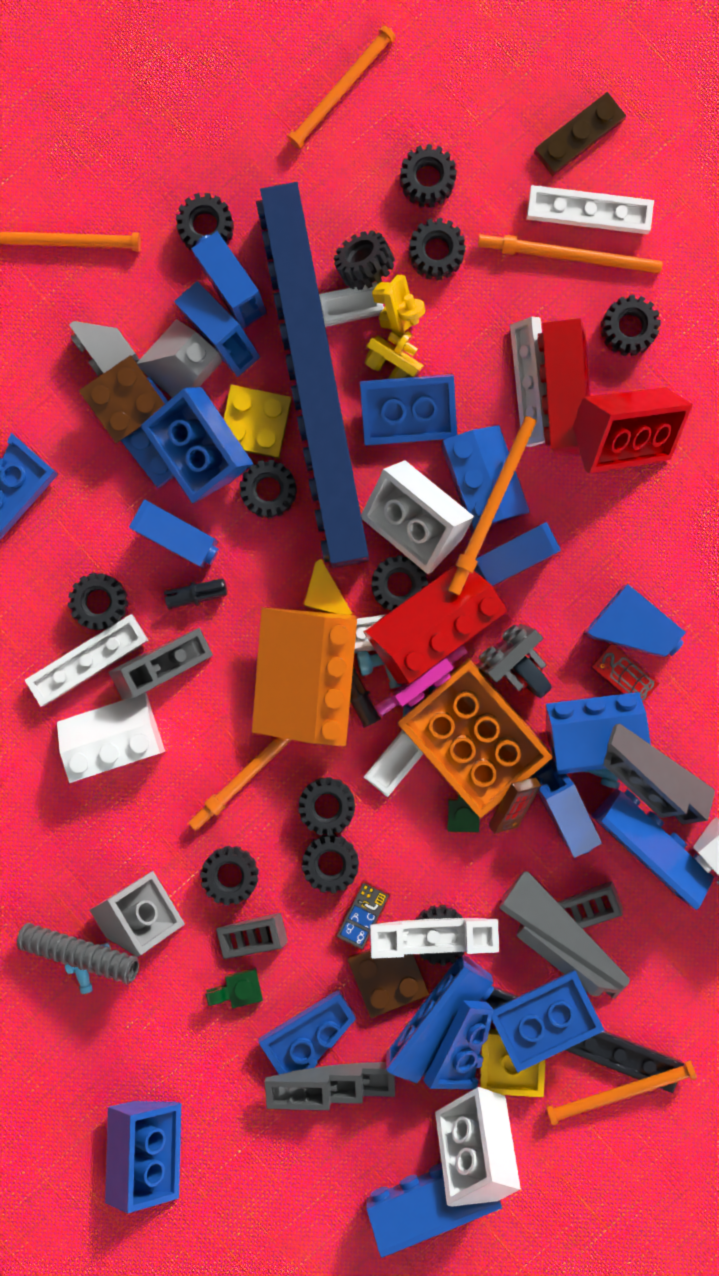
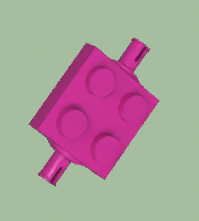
[374,645,468,717]

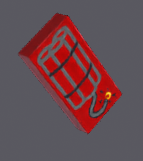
[591,643,660,703]

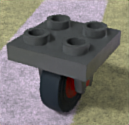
[476,624,552,698]

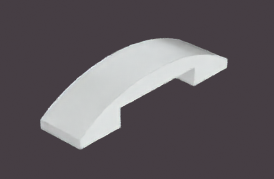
[370,918,499,958]

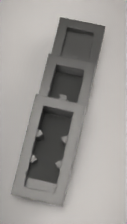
[265,1062,396,1110]

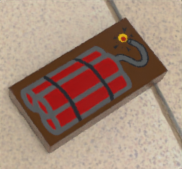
[488,778,542,834]

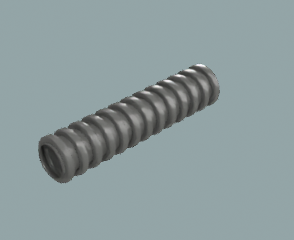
[17,923,139,985]

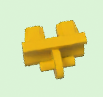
[372,275,426,338]
[364,331,424,379]

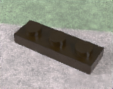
[534,92,626,176]

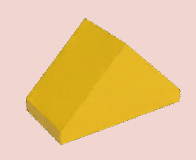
[304,559,352,615]

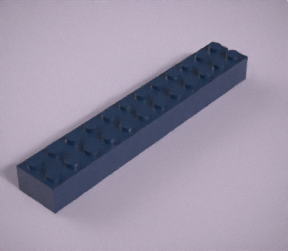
[256,182,369,569]

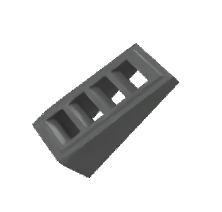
[557,881,623,929]
[216,913,288,959]

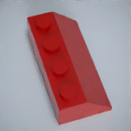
[538,318,590,455]
[573,387,693,473]
[363,565,508,684]

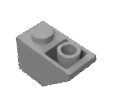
[69,321,140,376]

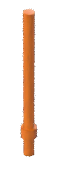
[478,234,662,274]
[448,416,537,595]
[188,737,291,831]

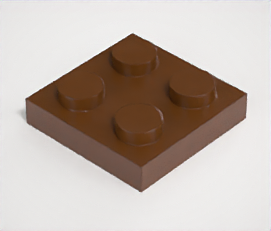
[79,355,165,443]
[348,948,429,1018]

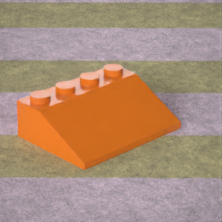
[252,607,357,746]
[397,658,553,819]

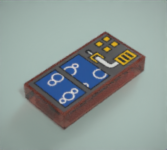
[335,880,391,951]

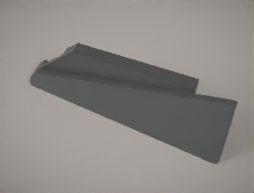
[603,724,715,825]
[499,871,630,999]

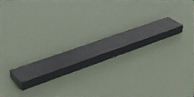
[452,974,684,1093]

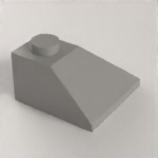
[137,319,222,398]
[90,871,185,957]

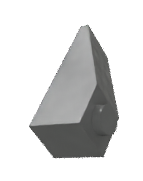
[109,628,213,700]

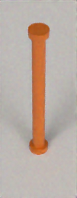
[287,25,396,149]
[0,232,141,252]
[546,1060,697,1126]

